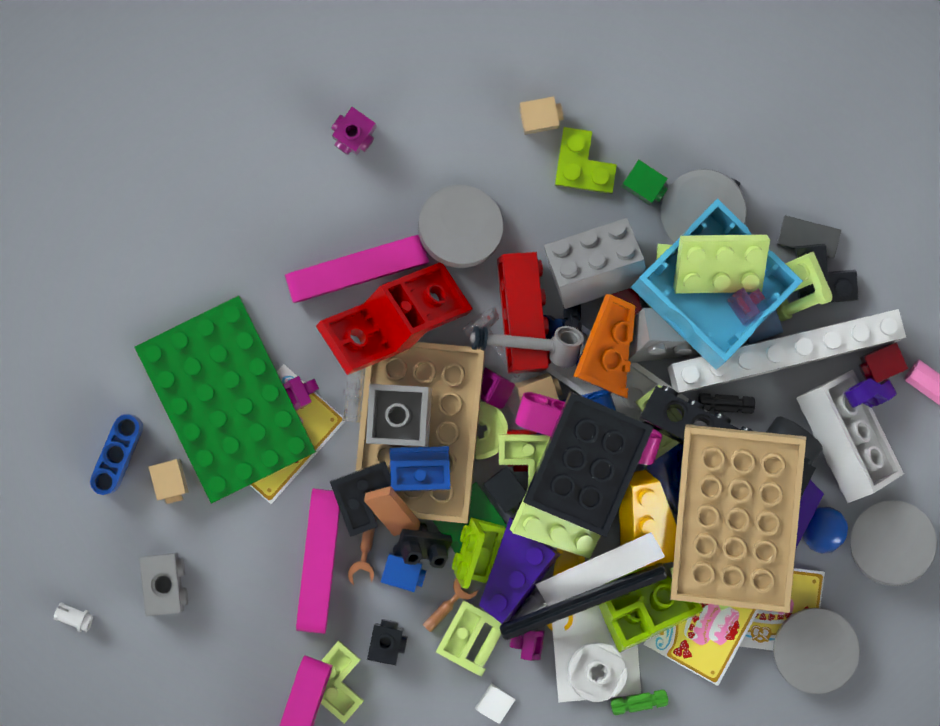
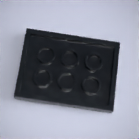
[523,391,654,537]

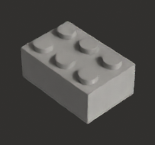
[544,218,646,309]

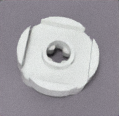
[568,643,627,702]

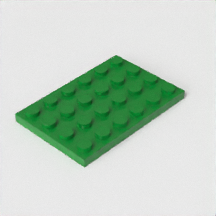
[134,295,316,504]

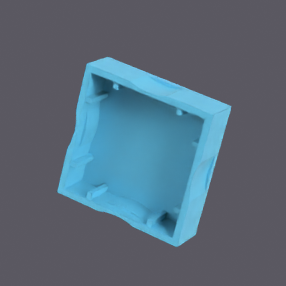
[631,198,803,370]

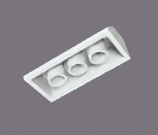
[796,369,904,503]

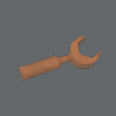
[348,517,377,585]
[422,578,479,632]

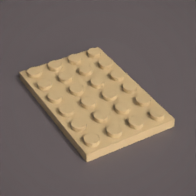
[356,342,486,524]
[670,424,806,613]

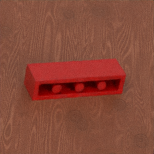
[497,252,551,374]

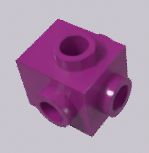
[331,107,377,155]

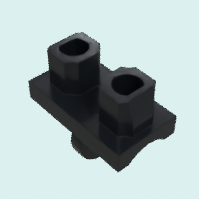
[392,523,453,568]

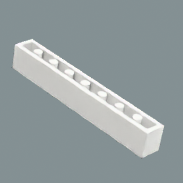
[667,309,906,395]

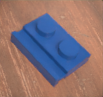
[389,446,450,491]

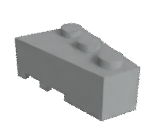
[628,308,700,363]

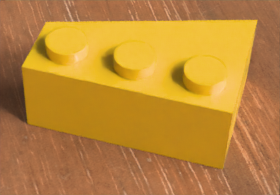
[619,470,677,569]

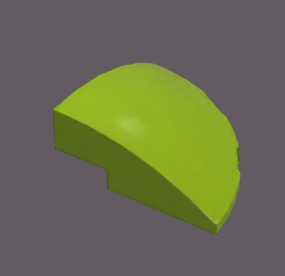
[599,567,703,652]

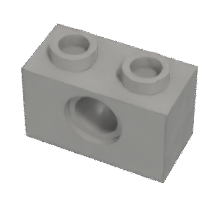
[139,552,188,617]

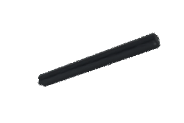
[500,563,667,640]

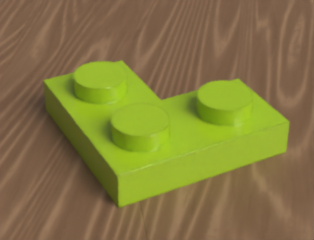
[555,127,617,194]

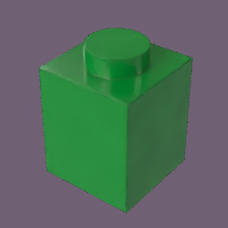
[621,159,668,205]

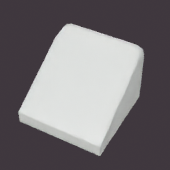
[475,683,516,724]

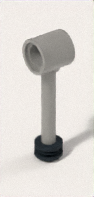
[470,326,584,368]

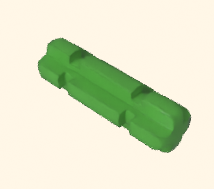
[611,690,668,715]

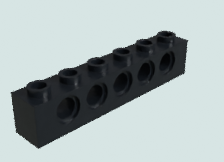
[638,385,816,497]

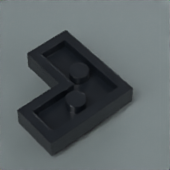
[795,244,858,303]
[330,460,390,537]

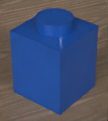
[381,553,427,592]

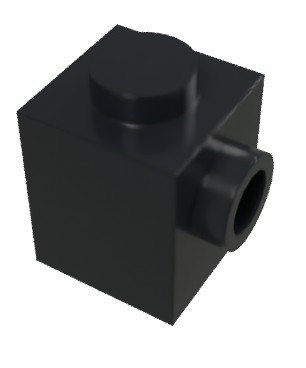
[367,619,408,666]

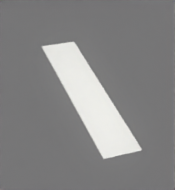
[535,532,665,606]

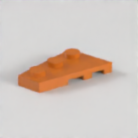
[573,294,635,399]

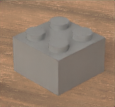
[366,384,432,447]

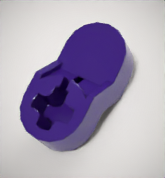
[844,379,897,408]

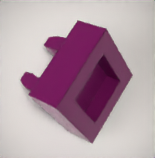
[283,376,319,411]
[510,629,545,661]

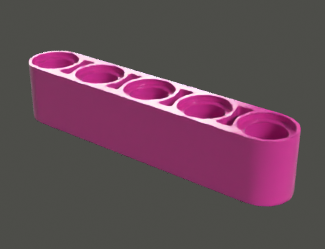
[285,235,429,303]
[515,392,663,465]
[296,488,340,634]
[280,655,333,726]

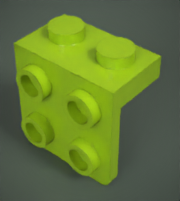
[452,517,506,589]

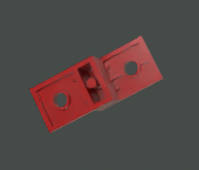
[316,262,473,375]

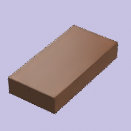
[364,486,420,536]

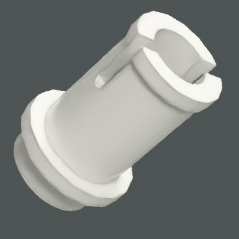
[54,602,94,632]

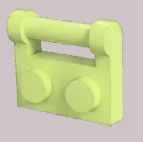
[776,251,832,322]
[436,600,501,677]

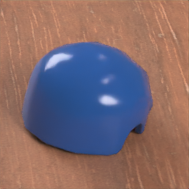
[803,507,848,554]

